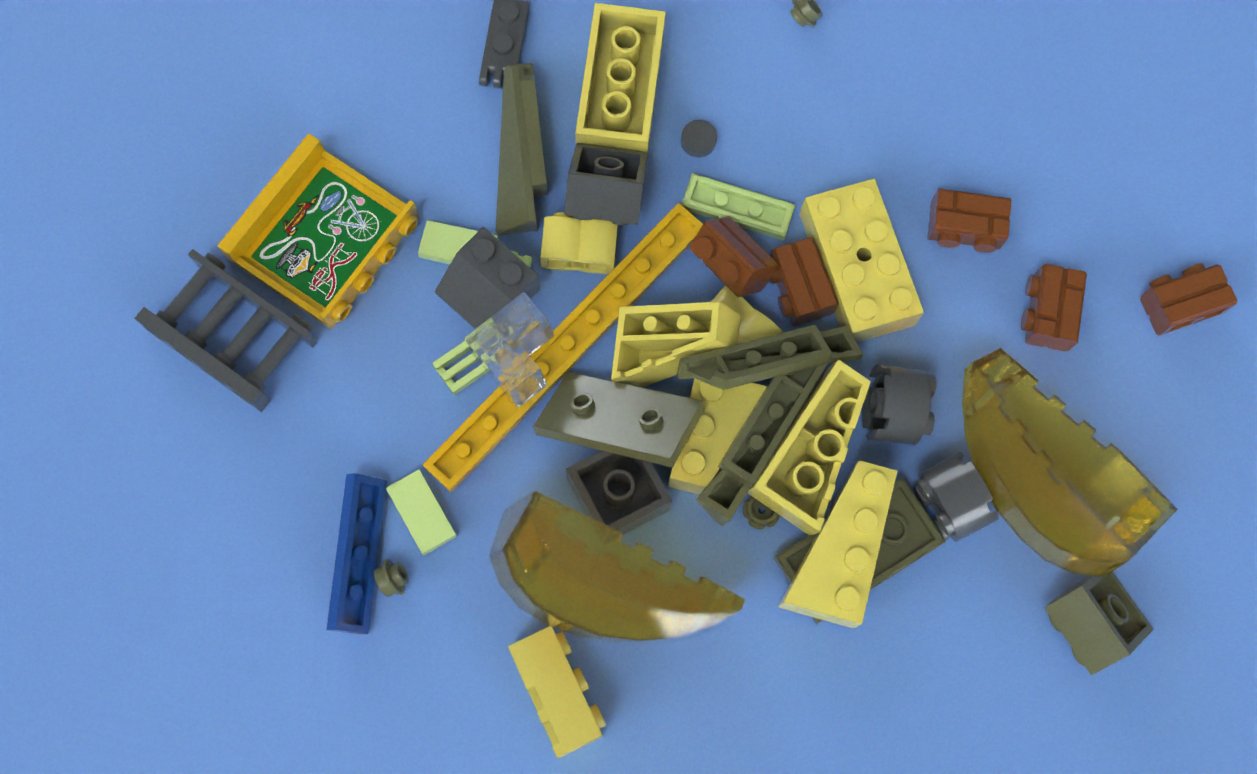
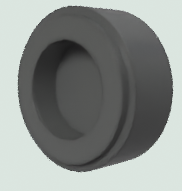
[681,120,717,158]

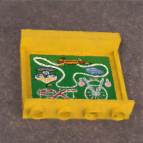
[217,133,419,329]

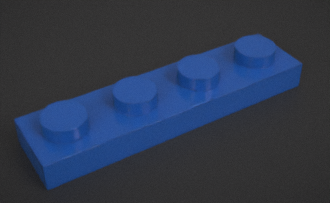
[326,473,387,634]

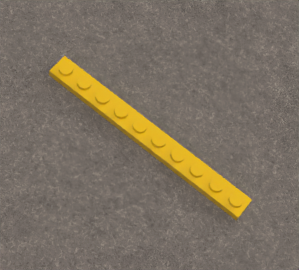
[422,203,703,493]

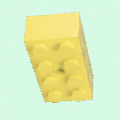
[575,3,666,153]
[799,178,924,343]

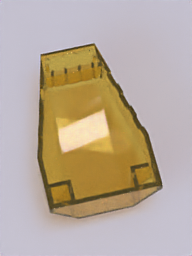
[962,348,1178,577]
[489,491,745,642]

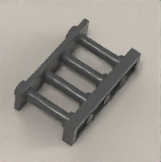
[134,249,317,413]

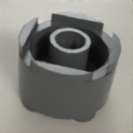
[862,364,936,445]
[914,452,999,542]

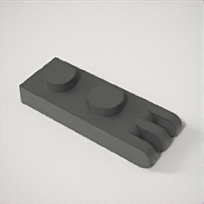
[479,0,529,88]

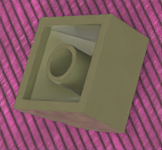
[1044,564,1154,675]

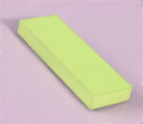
[681,173,795,241]

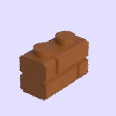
[927,188,1011,253]
[689,216,779,298]
[769,237,839,327]
[1140,263,1238,336]
[1021,264,1087,352]

